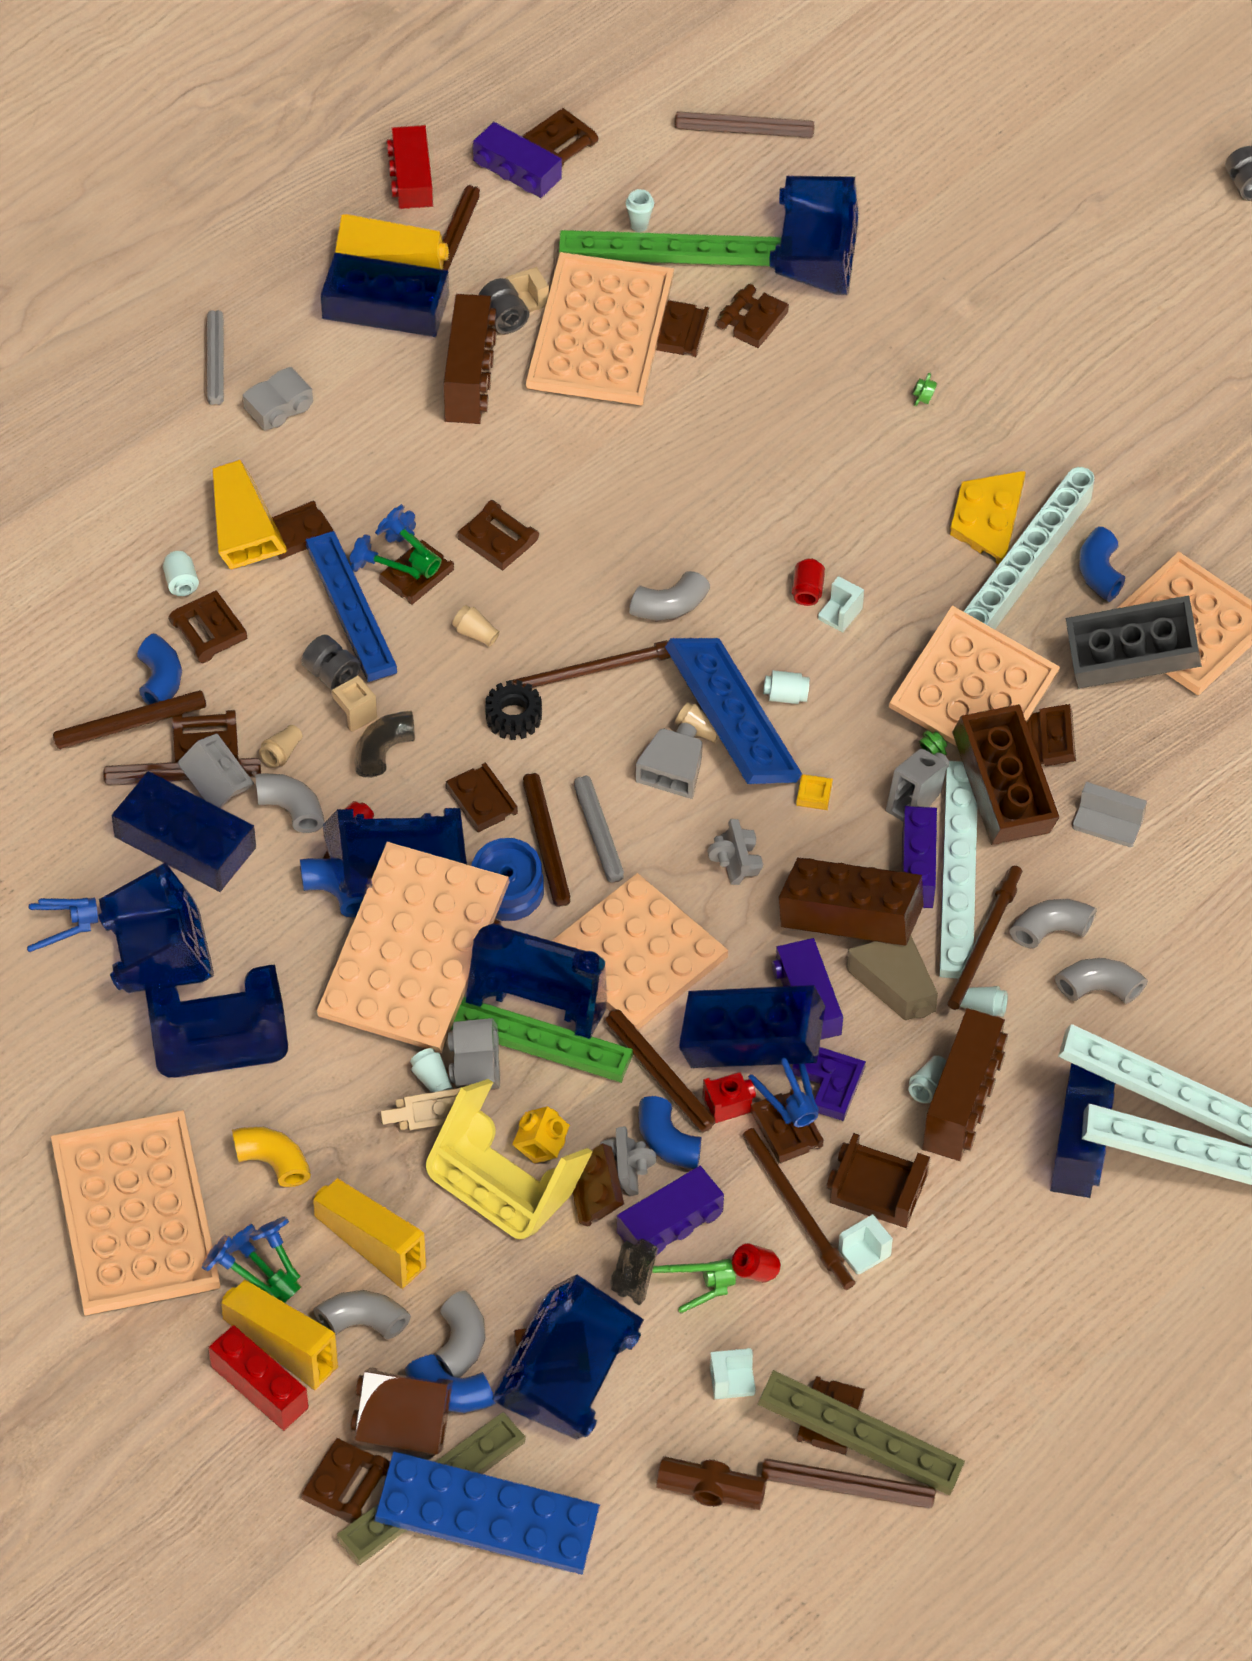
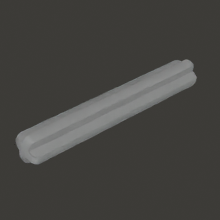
[207,310,224,405]
[574,775,624,883]

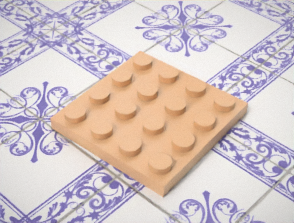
[1116,551,1252,696]
[889,605,1060,746]
[544,873,728,1030]

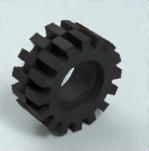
[485,680,542,740]

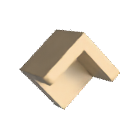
[505,267,549,313]
[332,676,377,732]

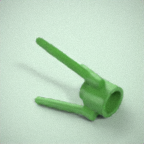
[649,1258,736,1313]

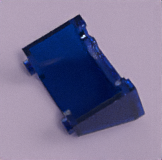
[769,176,859,295]
[323,808,467,898]
[98,862,214,993]
[466,924,608,1039]
[144,964,288,1077]
[492,1274,644,1439]

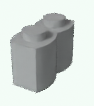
[243,367,313,430]
[448,1018,500,1089]

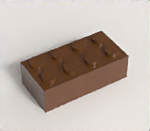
[444,294,497,424]
[952,704,1059,845]
[779,857,924,946]
[922,1008,1008,1162]

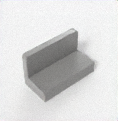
[178,733,254,811]
[1072,782,1147,847]

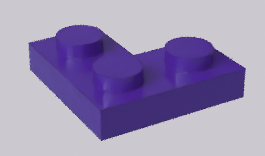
[792,1042,866,1121]

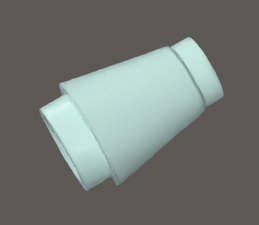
[626,189,654,232]
[960,986,1008,1017]
[410,1048,453,1092]
[908,1056,947,1103]

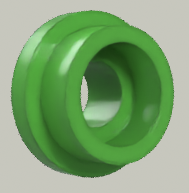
[919,730,947,756]

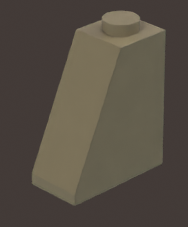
[847,936,938,1020]

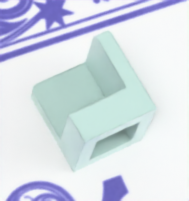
[818,576,864,633]
[838,1214,893,1275]
[710,1348,756,1400]

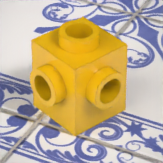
[512,1106,570,1164]

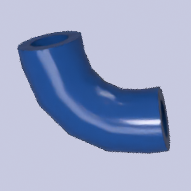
[1079,526,1125,602]
[137,633,183,705]
[300,858,367,918]
[638,1096,702,1169]
[404,1354,496,1413]

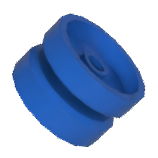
[471,838,544,921]

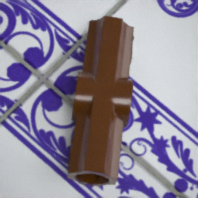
[657,1456,767,1510]

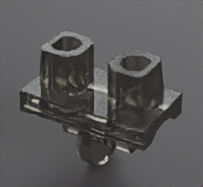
[610,1239,658,1305]

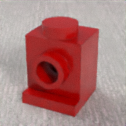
[702,1072,756,1124]

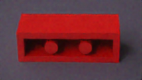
[387,125,433,209]
[208,1325,309,1431]

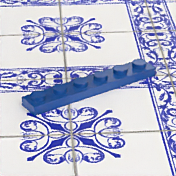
[306,531,397,682]

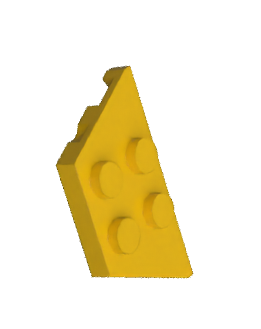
[950,471,1026,565]

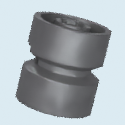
[1225,146,1252,200]
[479,278,530,334]
[301,635,361,690]

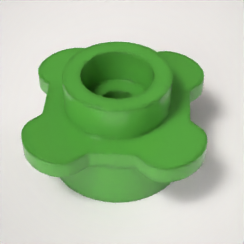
[912,372,937,406]

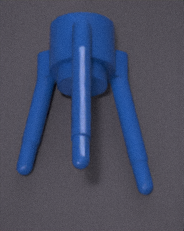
[27,897,98,952]
[748,1058,819,1127]

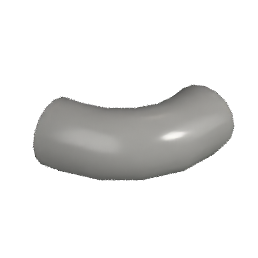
[629,571,710,621]
[255,773,324,833]
[1010,899,1097,949]
[1055,957,1148,1004]
[313,1290,411,1339]
[434,1291,485,1378]

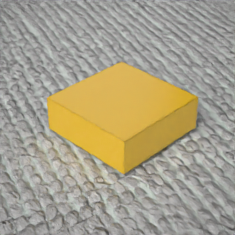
[796,774,833,811]

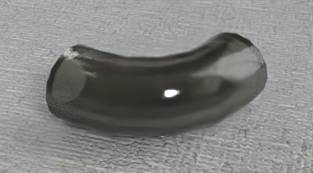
[354,710,415,778]

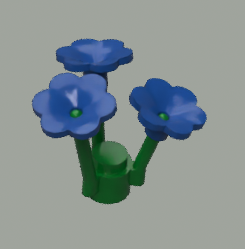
[350,504,442,579]
[201,1216,302,1303]

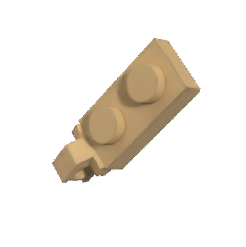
[380,1088,461,1130]

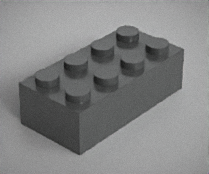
[1066,595,1202,689]

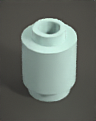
[163,551,199,596]
[763,670,810,704]

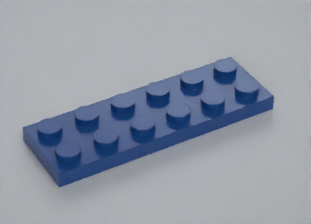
[665,638,802,784]
[375,1451,600,1575]

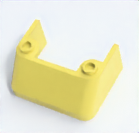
[426,1079,593,1239]

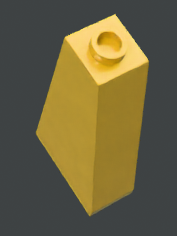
[334,214,449,277]
[213,460,287,570]
[313,1178,426,1289]
[221,1279,338,1391]

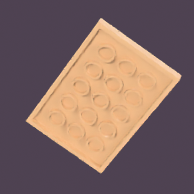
[526,252,674,405]
[317,842,510,1053]
[51,1110,221,1315]

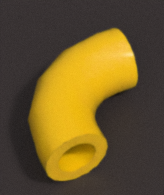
[232,1126,311,1187]

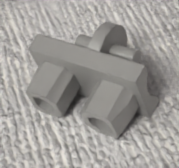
[707,819,763,885]
[601,1126,656,1196]

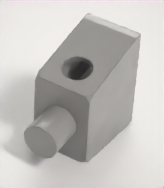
[636,723,703,799]
[886,749,949,821]

